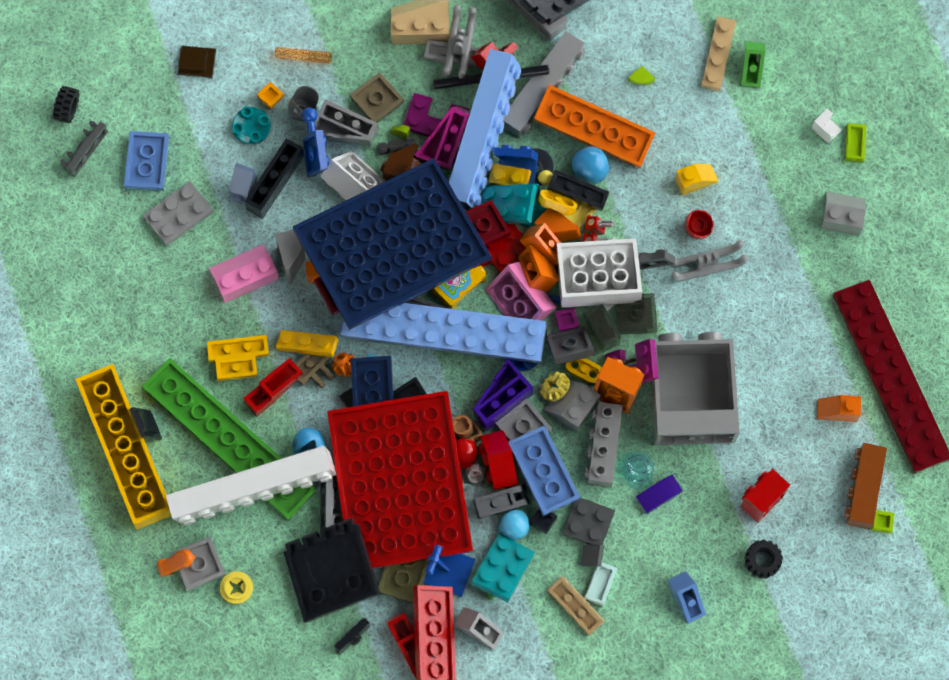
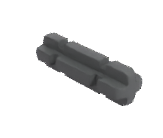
[377,137,416,155]

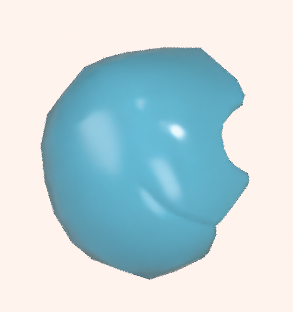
[497,509,530,541]

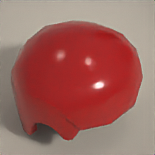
[684,210,714,239]
[456,438,479,469]

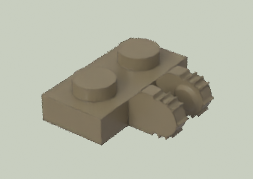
[296,354,335,388]

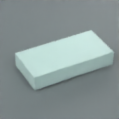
[584,562,618,607]

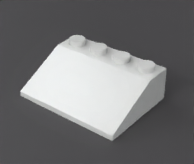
[557,238,642,308]

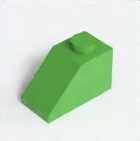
[741,41,766,87]

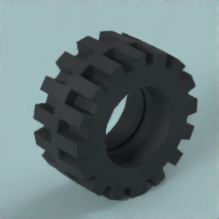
[53,86,80,123]
[745,539,783,578]

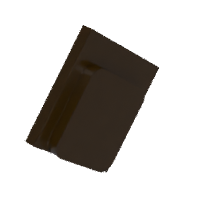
[178,45,216,78]

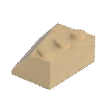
[391,0,449,44]

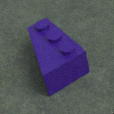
[473,358,533,431]

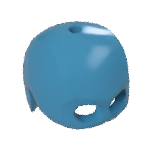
[292,428,326,455]

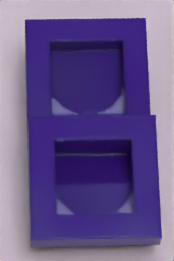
[636,474,683,514]

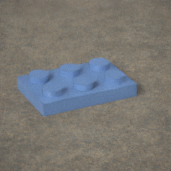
[124,131,170,191]

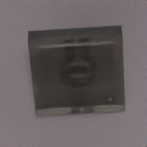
[615,293,658,335]

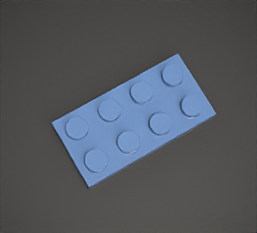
[508,425,581,516]

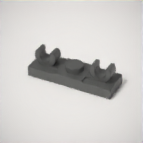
[61,121,108,177]
[320,475,342,530]

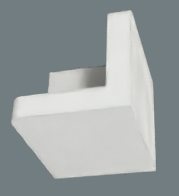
[812,109,841,144]

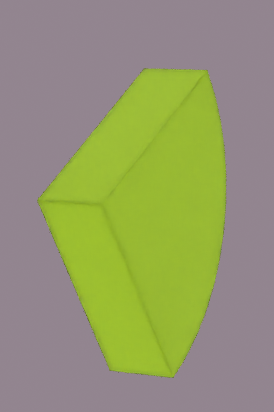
[628,66,655,85]
[390,125,410,140]

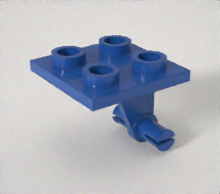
[423,545,476,598]

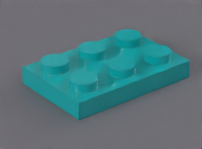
[480,183,538,224]
[471,534,535,603]

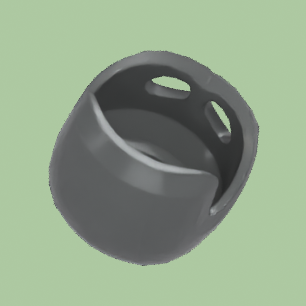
[288,86,319,122]

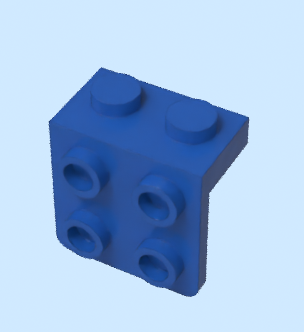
[494,145,538,186]

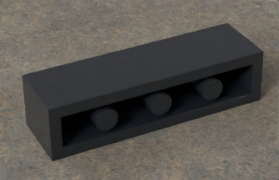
[244,138,304,219]

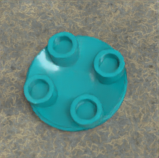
[232,106,271,144]

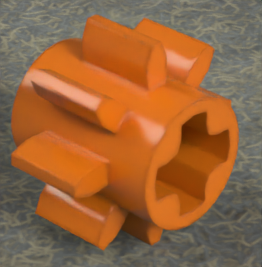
[331,352,354,377]

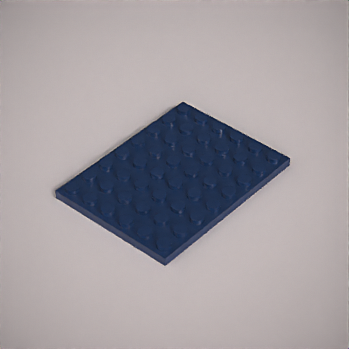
[293,158,492,330]

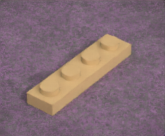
[701,16,736,92]

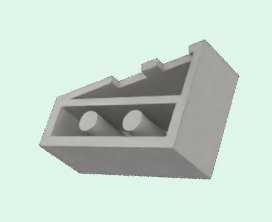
[315,99,380,146]

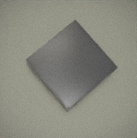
[580,545,604,567]

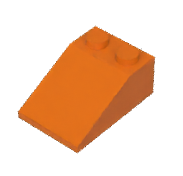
[594,357,645,414]

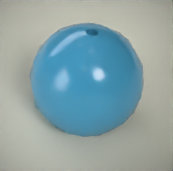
[571,146,609,185]

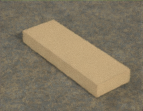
[548,576,605,636]

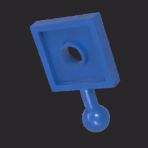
[302,107,329,177]

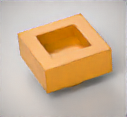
[257,82,285,109]

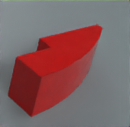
[243,358,303,417]
[385,612,416,679]

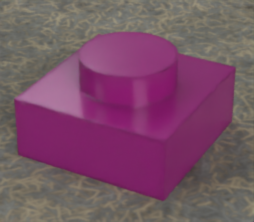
[555,308,579,332]

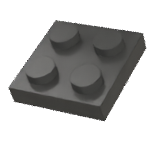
[546,326,595,365]
[563,498,615,545]

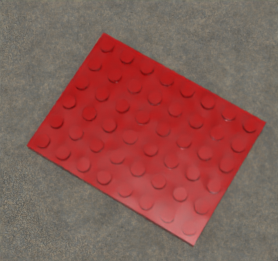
[327,391,474,569]

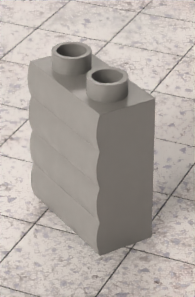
[651,332,740,445]

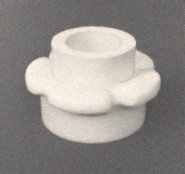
[465,464,485,483]

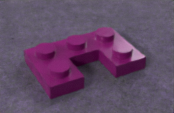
[403,93,470,137]
[605,339,659,384]

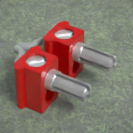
[580,215,615,242]

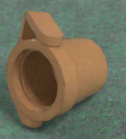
[453,415,482,443]

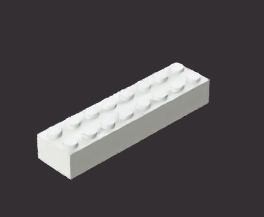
[166,446,336,525]

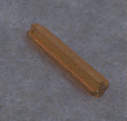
[275,47,332,64]

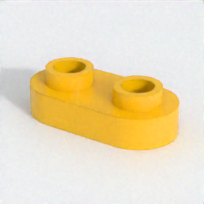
[538,190,577,216]
[565,358,602,385]

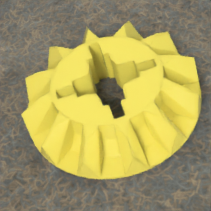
[540,371,570,402]
[220,571,253,604]

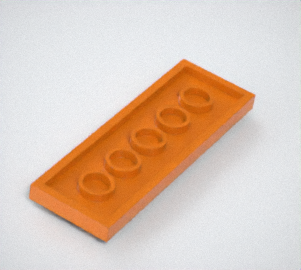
[533,84,656,169]

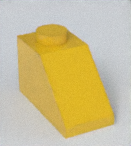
[675,164,718,196]

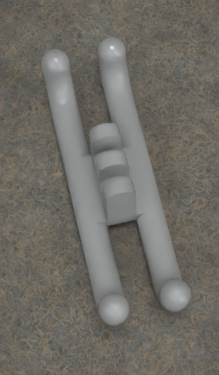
[443,5,476,79]
[669,240,748,281]

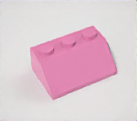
[209,244,279,303]
[485,262,556,321]

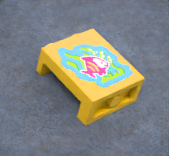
[430,265,486,309]

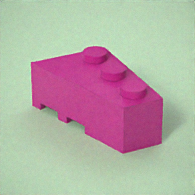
[414,106,471,170]

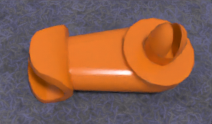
[157,549,195,577]

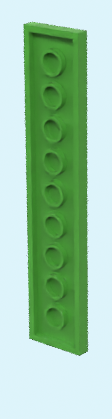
[142,358,317,521]

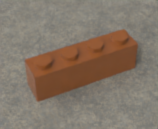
[844,442,887,529]

